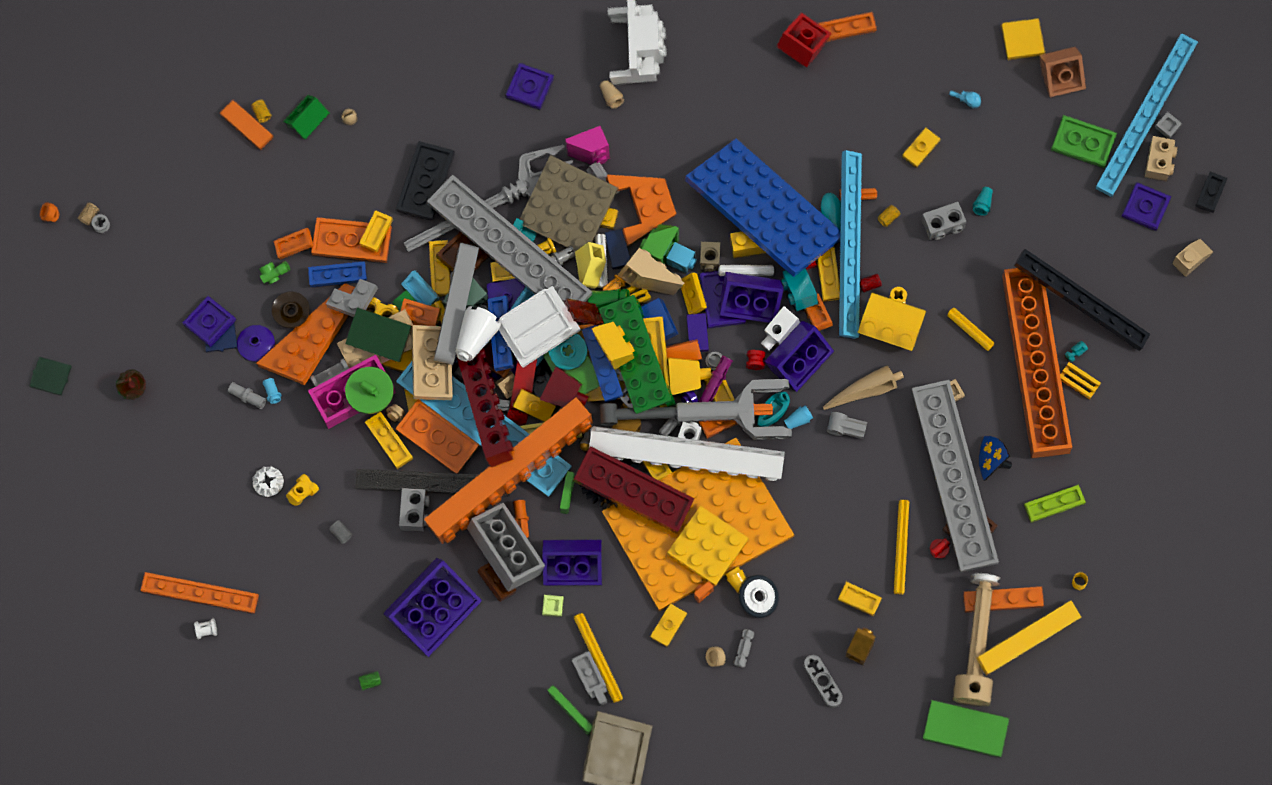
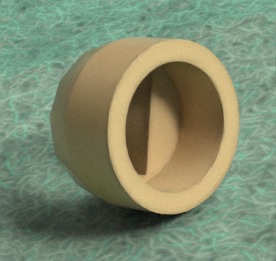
[342,109,357,125]

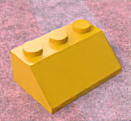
[858,293,926,351]

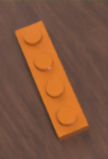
[963,587,1044,613]

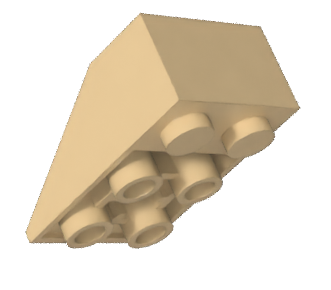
[618,248,684,295]

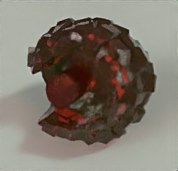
[116,369,146,400]

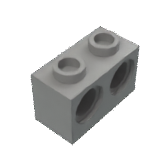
[922,202,966,240]
[399,488,430,532]

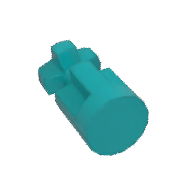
[1065,341,1088,362]

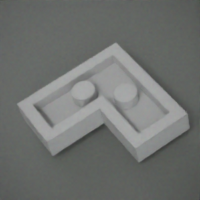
[326,279,378,317]

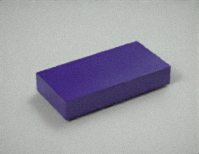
[687,313,709,352]

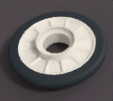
[739,575,779,618]

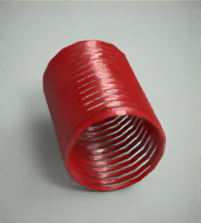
[860,274,882,293]
[507,408,528,426]

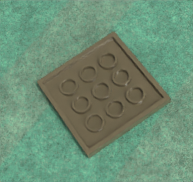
[520,155,619,251]

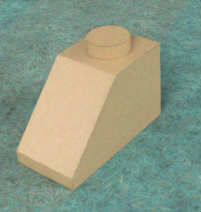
[1172,239,1213,277]

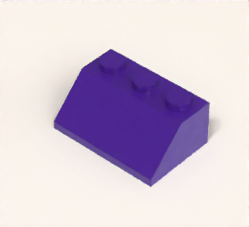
[719,272,784,323]
[764,321,834,392]
[542,540,602,586]

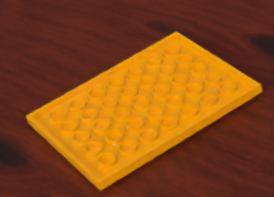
[602,438,794,611]

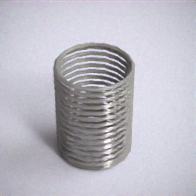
[329,520,352,544]

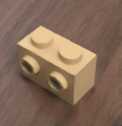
[1144,136,1177,181]

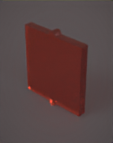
[565,298,604,326]

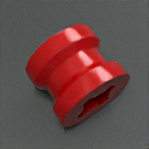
[746,350,765,370]

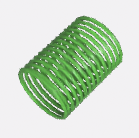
[359,671,381,690]

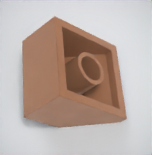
[1040,47,1086,97]

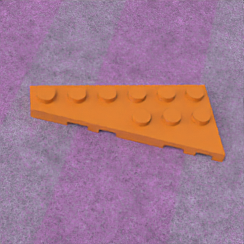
[256,283,355,385]

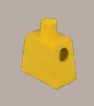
[667,357,711,395]

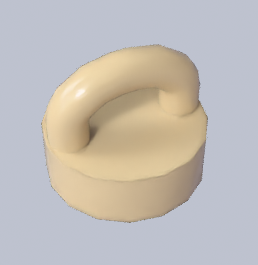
[706,647,726,667]

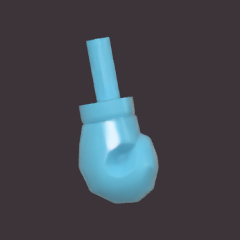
[949,91,981,108]

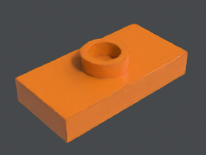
[274,228,314,260]
[804,293,833,331]

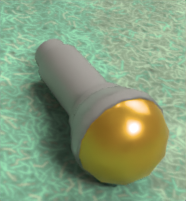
[579,424,593,451]

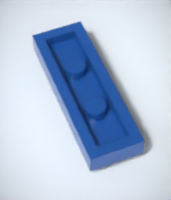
[308,261,367,287]

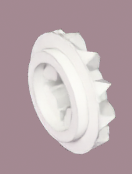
[253,466,284,497]

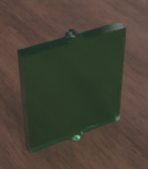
[29,357,72,396]

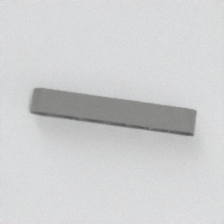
[434,243,479,365]

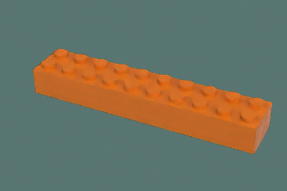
[1002,268,1072,458]
[424,397,593,544]

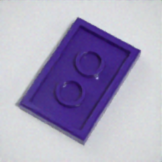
[700,271,746,329]

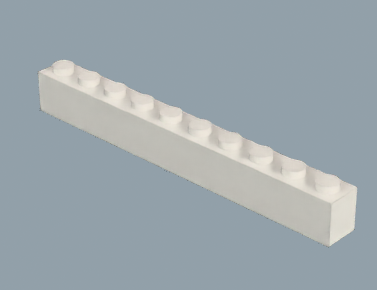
[589,426,785,481]

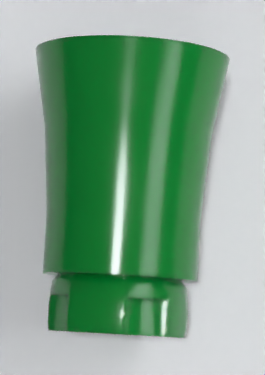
[588,289,630,317]

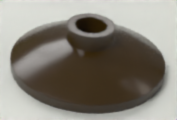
[272,291,310,328]

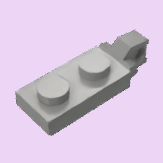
[571,651,607,706]

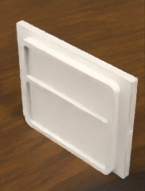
[497,286,581,368]

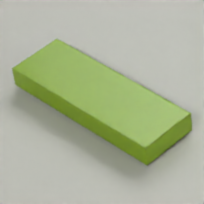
[1024,485,1086,523]

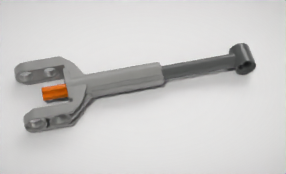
[600,379,792,440]

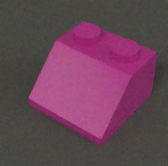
[565,126,610,165]

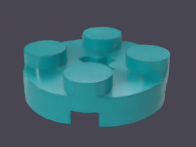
[549,333,588,370]

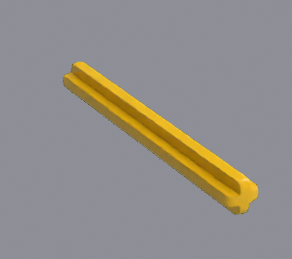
[894,500,909,595]
[574,613,623,703]

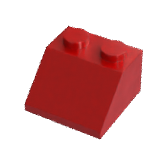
[777,13,832,68]

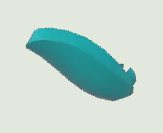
[821,193,841,230]
[757,391,790,427]

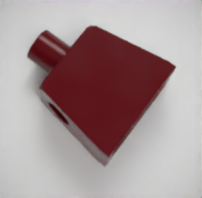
[540,366,589,407]

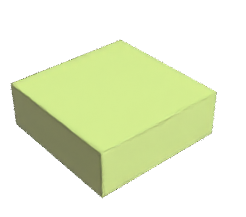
[542,595,564,617]

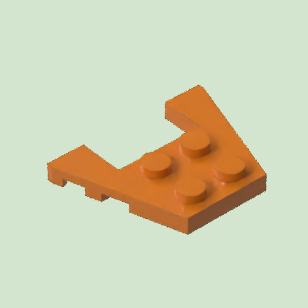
[605,175,676,246]

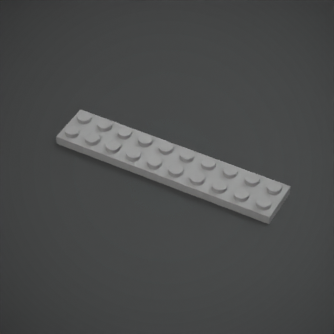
[427,175,592,316]
[911,380,999,573]

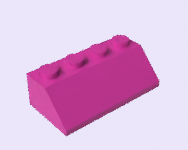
[308,354,396,429]

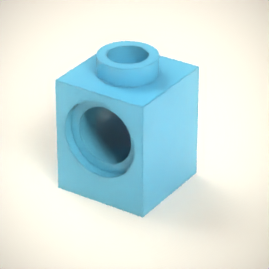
[666,242,697,274]

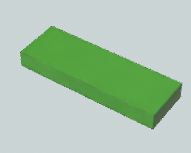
[548,686,592,736]

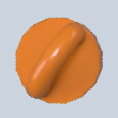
[40,202,59,222]

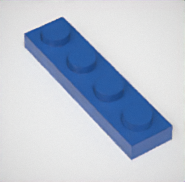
[487,295,515,371]
[582,323,624,402]

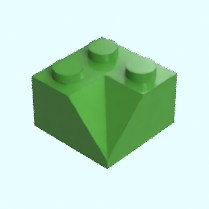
[640,224,679,265]

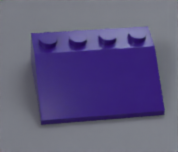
[383,558,482,657]

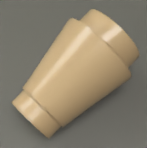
[600,80,624,108]

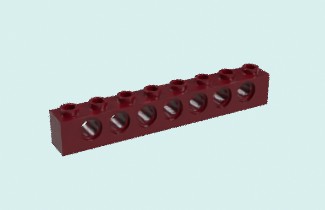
[456,348,514,468]

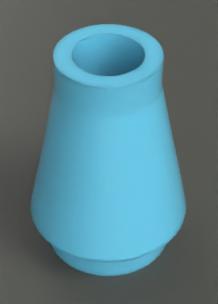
[784,405,813,429]

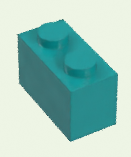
[781,268,818,311]

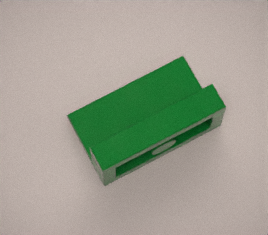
[283,95,330,139]

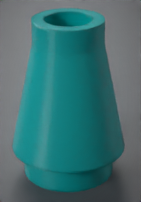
[972,187,993,216]

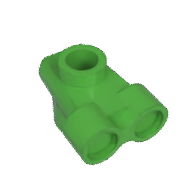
[259,261,291,284]

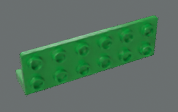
[599,295,676,414]

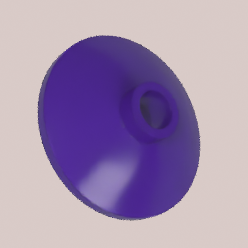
[237,325,275,362]

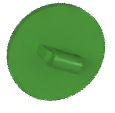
[345,367,394,414]

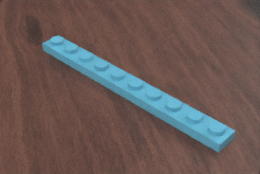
[1095,33,1198,197]
[839,150,862,339]

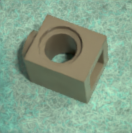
[700,242,720,272]

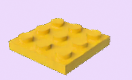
[667,506,749,587]

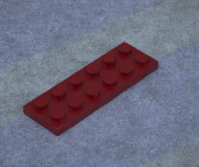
[573,446,695,534]

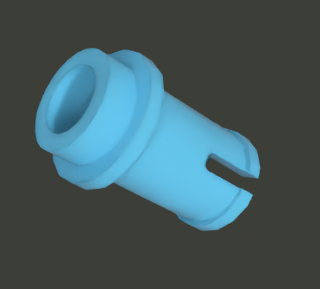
[263,378,282,404]

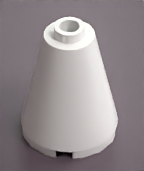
[455,306,501,362]

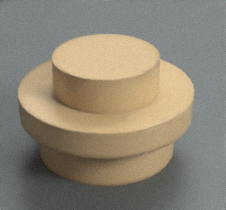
[386,404,405,422]

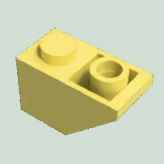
[575,242,606,289]

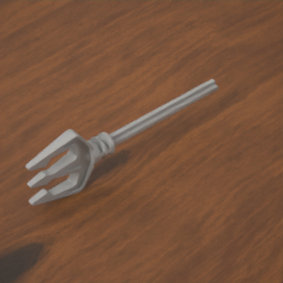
[403,145,573,252]

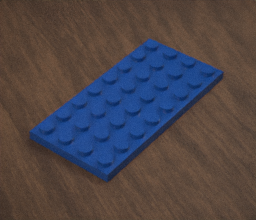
[685,139,841,277]

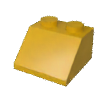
[592,322,635,370]

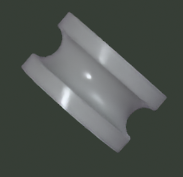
[92,214,110,233]

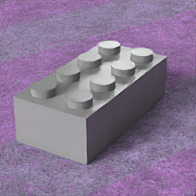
[467,502,545,592]

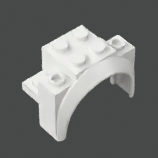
[608,0,666,85]

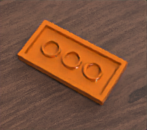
[311,218,392,263]
[395,399,480,475]

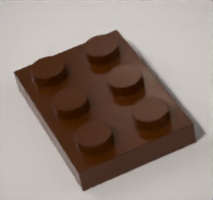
[436,232,490,272]

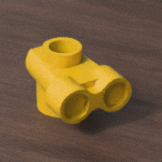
[286,474,319,506]

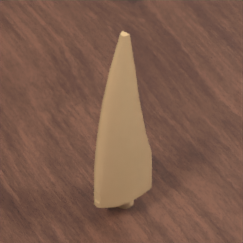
[823,365,904,410]

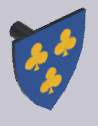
[979,436,1012,481]

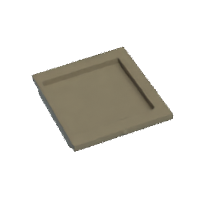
[582,711,652,785]

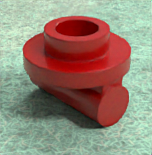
[930,538,950,559]

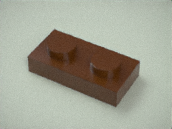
[477,563,517,602]

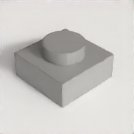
[1155,112,1182,139]

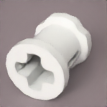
[194,618,217,639]

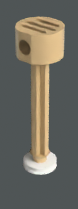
[953,573,1000,706]

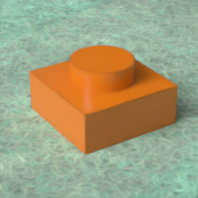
[694,581,714,603]

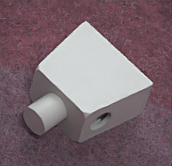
[761,306,800,351]

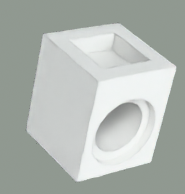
[678,421,701,440]

